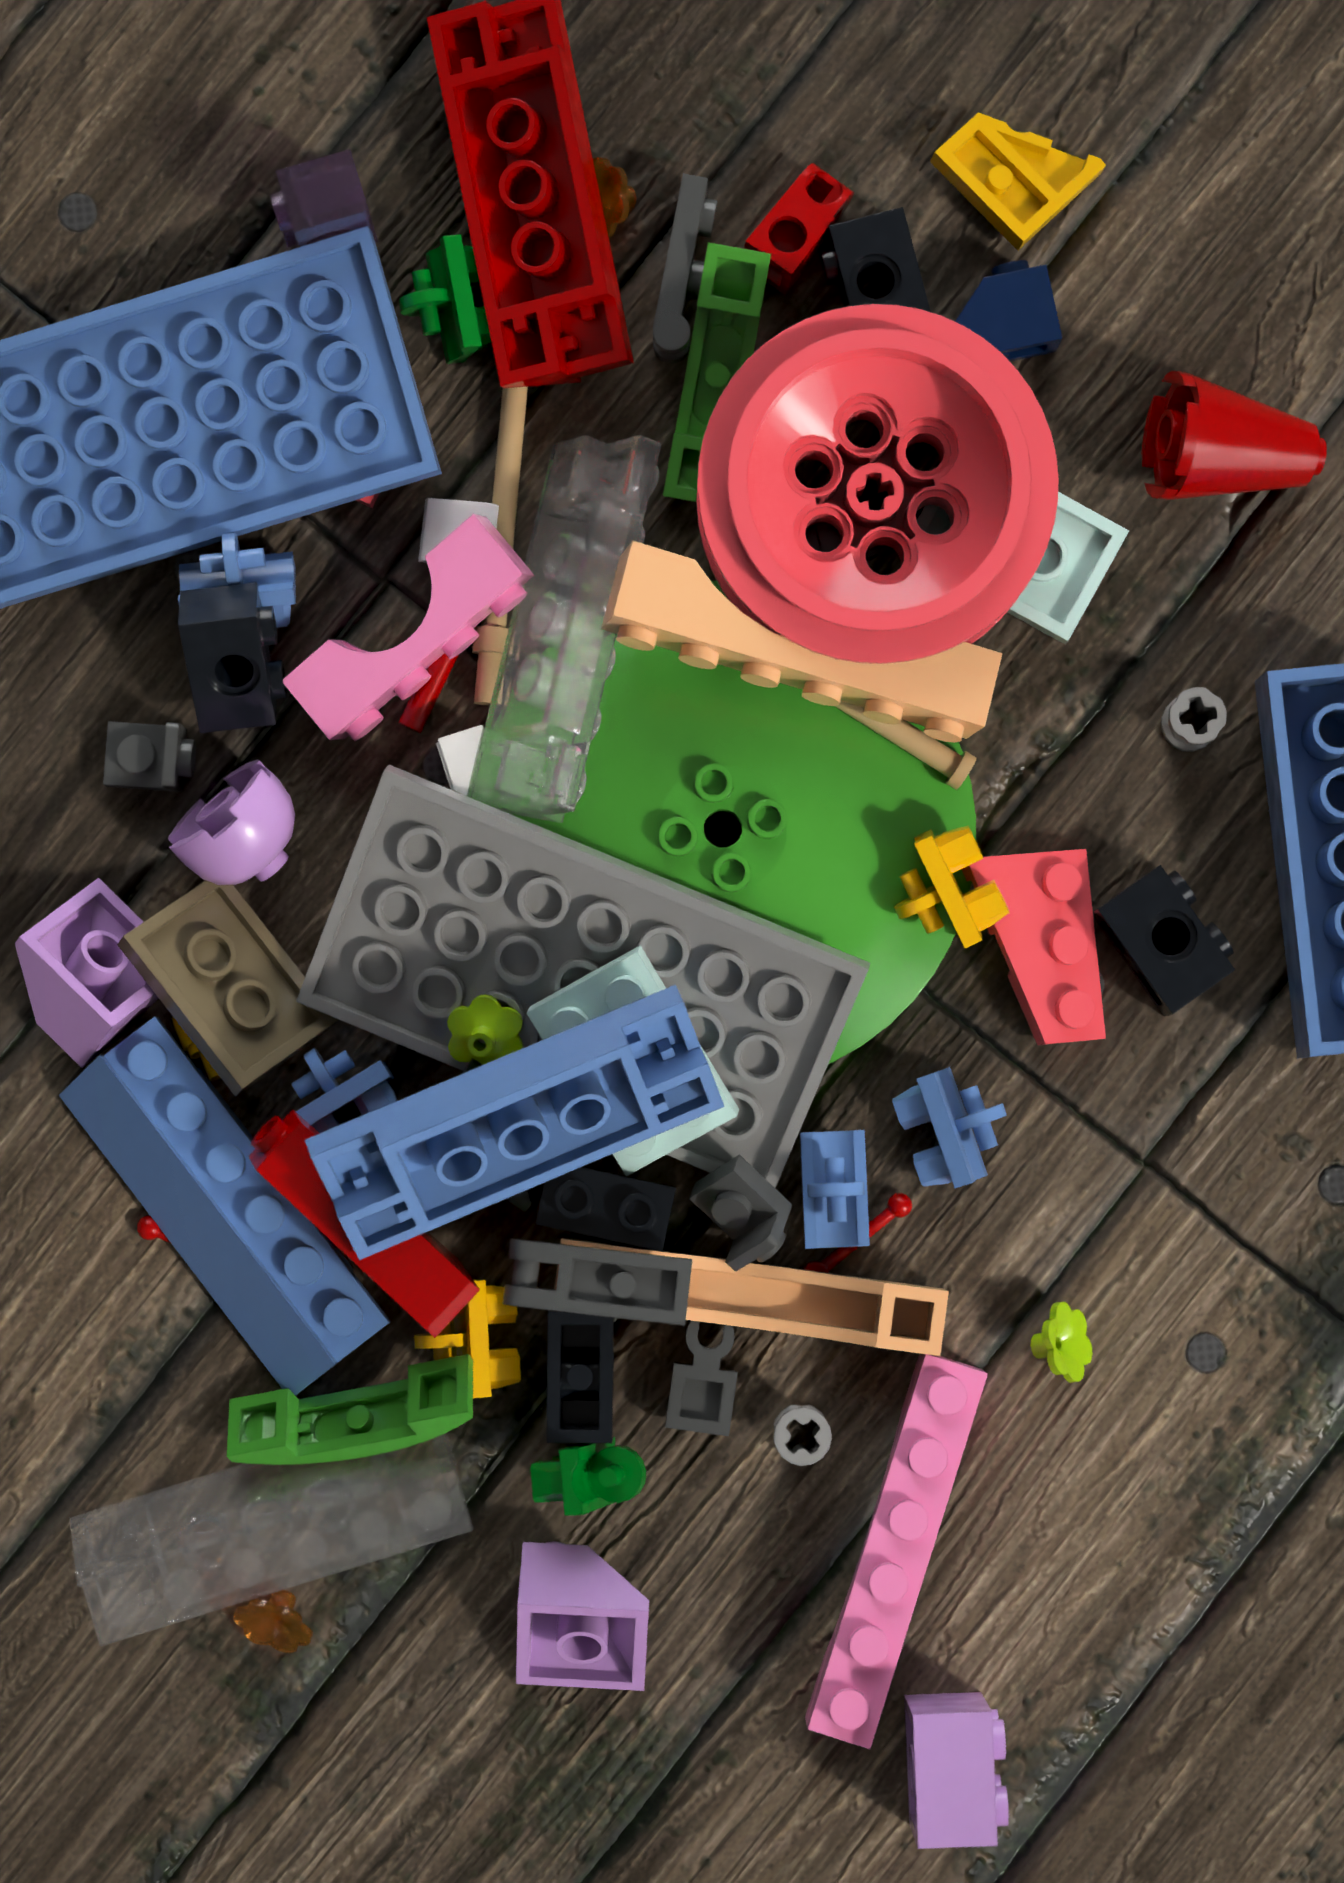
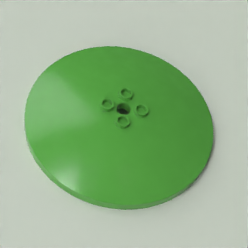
[470,581,976,1064]

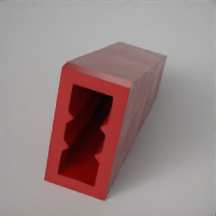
[248,1109,480,1338]

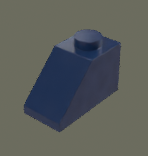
[955,260,1062,362]

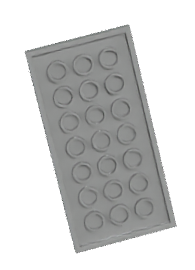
[296,764,870,1188]

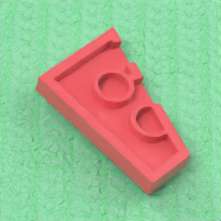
[962,849,1106,1046]

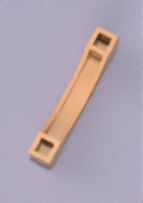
[601,541,1003,743]
[554,1237,949,1356]

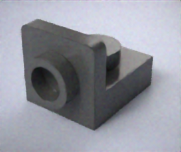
[103,721,196,792]
[689,1155,792,1271]

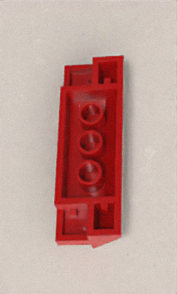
[426,0,634,388]

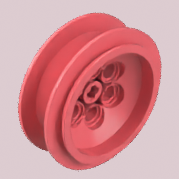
[696,304,1059,664]

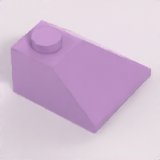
[15,878,158,1068]
[516,1542,649,1691]

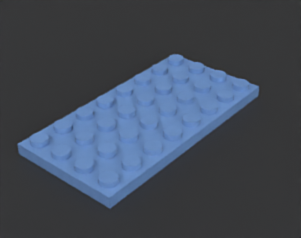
[0,226,442,609]

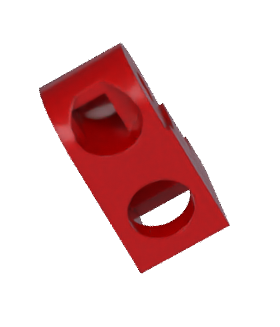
[743,163,854,295]

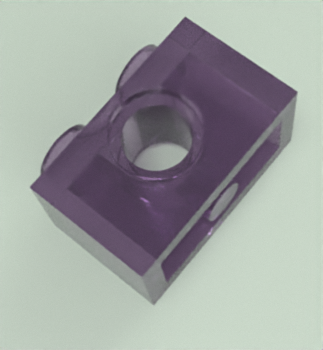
[270,149,378,248]

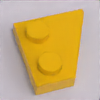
[930,112,1106,251]

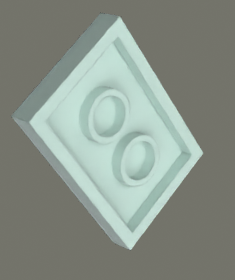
[917,492,1129,645]
[527,945,739,1176]

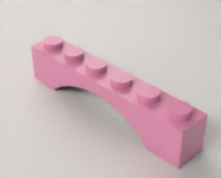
[805,1353,988,1749]

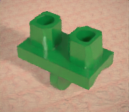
[398,234,492,364]
[530,1437,646,1516]

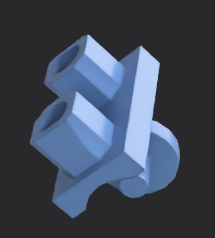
[178,533,296,627]
[291,1047,398,1133]
[892,1067,1007,1188]
[800,1130,870,1249]

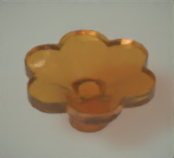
[593,157,636,238]
[233,1589,313,1653]

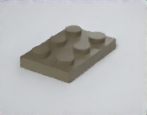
[117,880,338,1097]

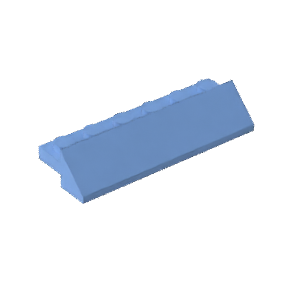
[305,984,725,1260]
[59,1016,391,1396]

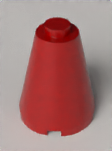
[1142,371,1327,500]

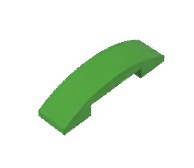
[663,242,771,502]
[227,1354,473,1465]

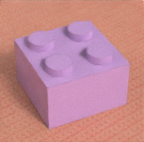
[904,1692,1009,1849]

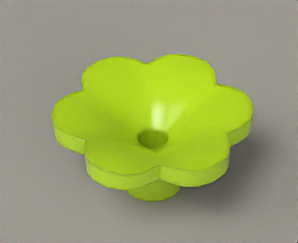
[447,994,524,1065]
[1030,1302,1093,1383]

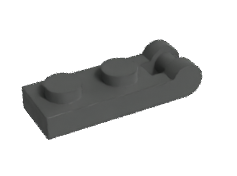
[653,173,718,364]
[502,1238,692,1326]

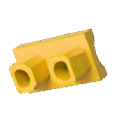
[894,826,1009,948]
[414,1279,521,1398]

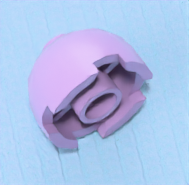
[168,759,295,885]

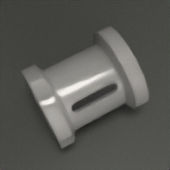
[1161,687,1227,752]
[773,1404,832,1466]

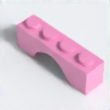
[283,514,535,741]

